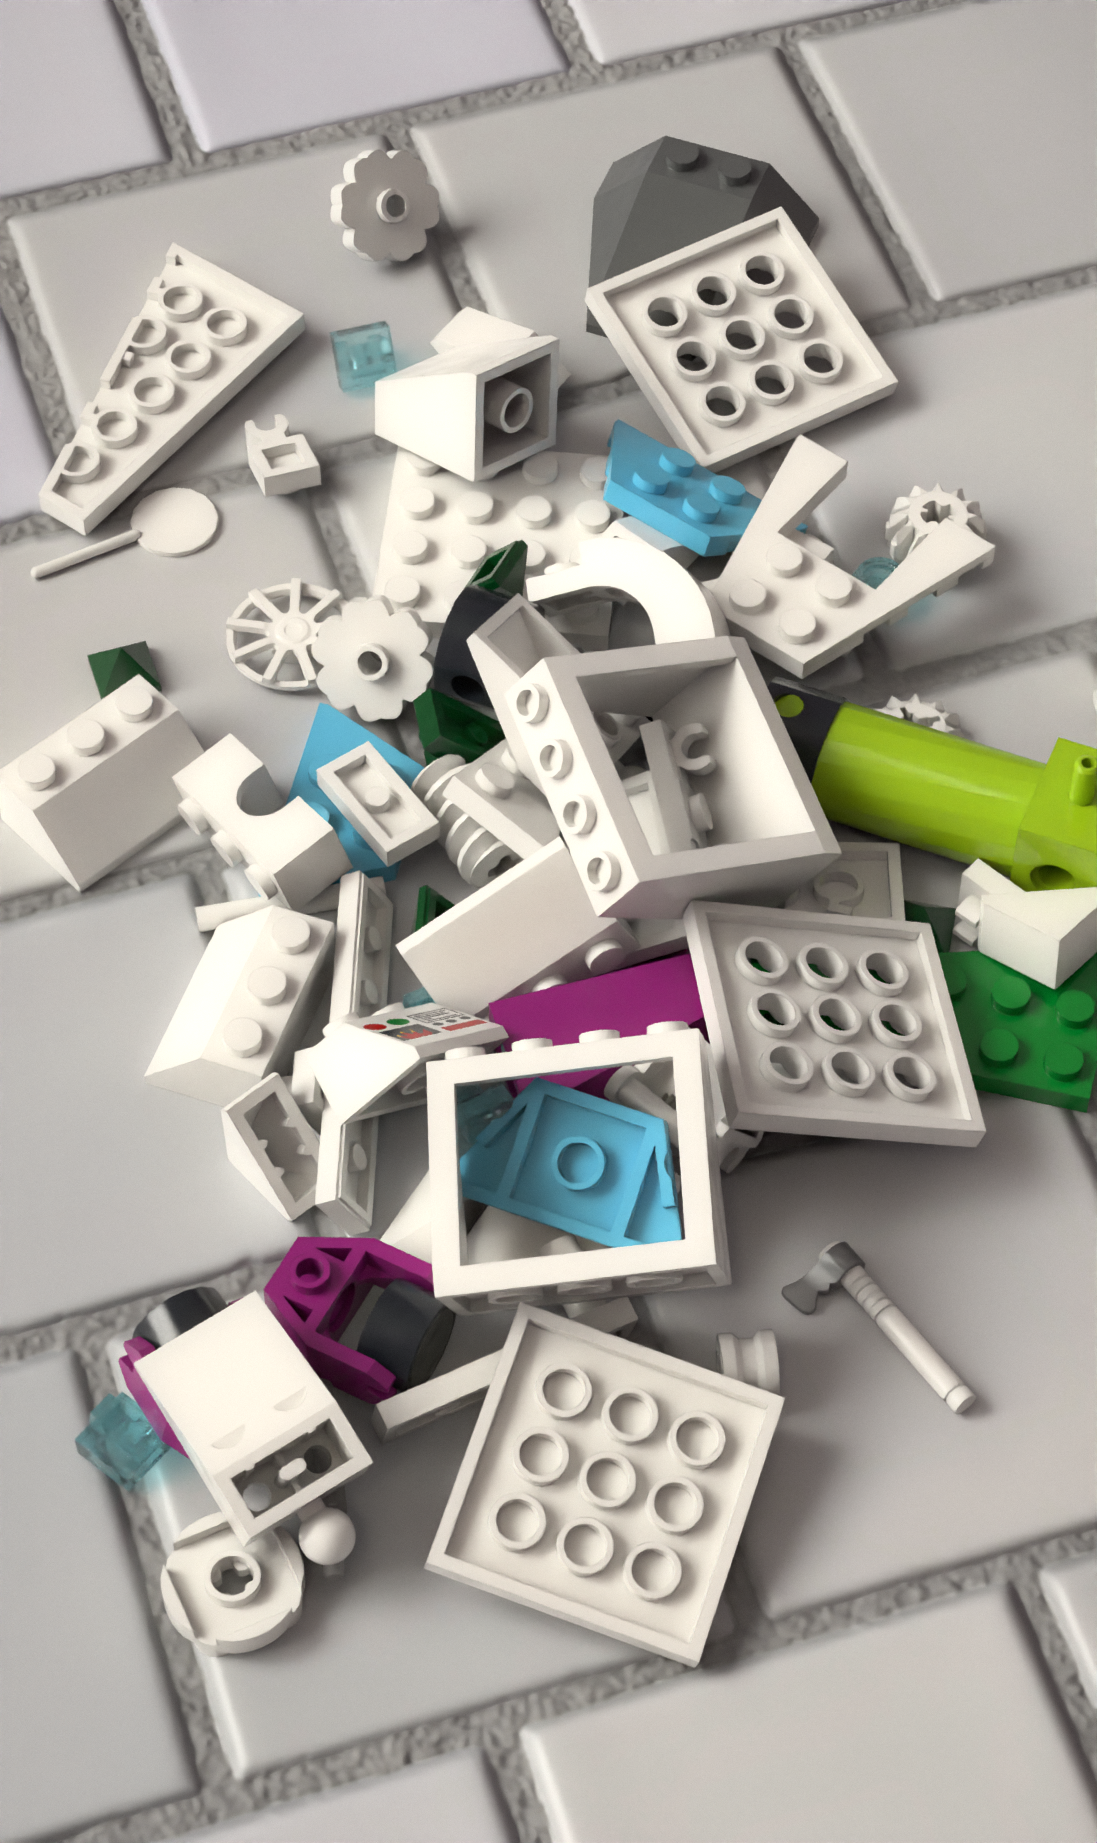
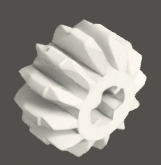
[885,482,987,569]

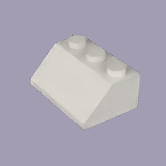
[0,674,204,893]
[396,836,641,1021]
[144,905,335,1107]

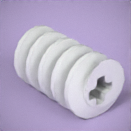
[411,754,524,889]

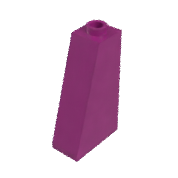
[489,954,710,1105]

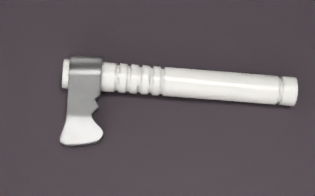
[782,1241,976,1414]

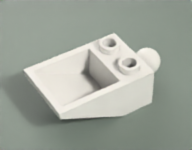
[466,593,650,797]
[134,1290,373,1565]

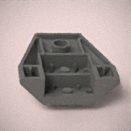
[586,135,819,361]

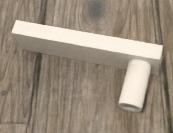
[370,1234,638,1445]

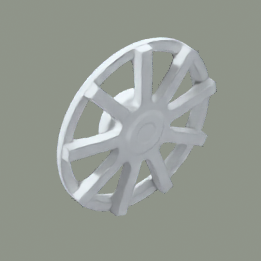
[226,578,348,691]

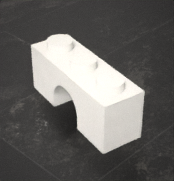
[172,733,353,911]

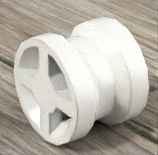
[716,1329,780,1395]

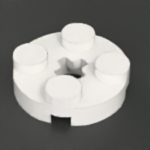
[160,1512,306,1657]

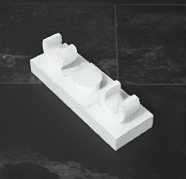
[639,719,729,853]

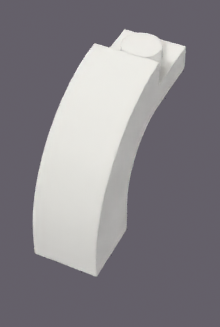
[525,537,731,644]

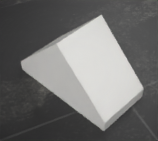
[978,887,1097,990]

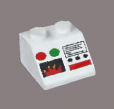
[304,1002,509,1125]

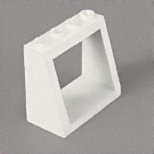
[504,636,842,919]
[426,1021,732,1317]

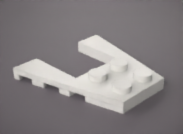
[711,434,995,679]

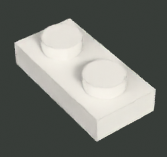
[316,741,440,867]

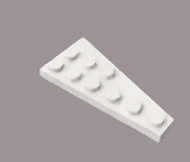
[38,242,305,536]

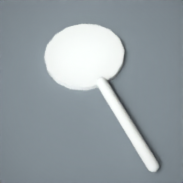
[30,487,219,578]

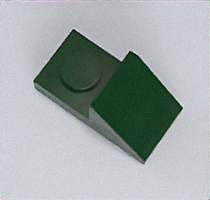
[413,688,506,766]

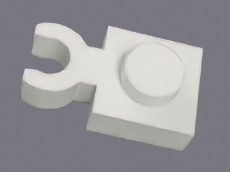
[245,414,321,497]

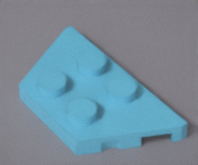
[603,419,808,557]
[258,703,424,897]
[460,1077,683,1248]

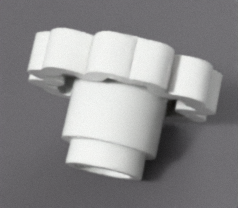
[331,149,440,262]
[311,595,435,722]

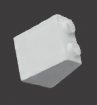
[375,335,559,482]

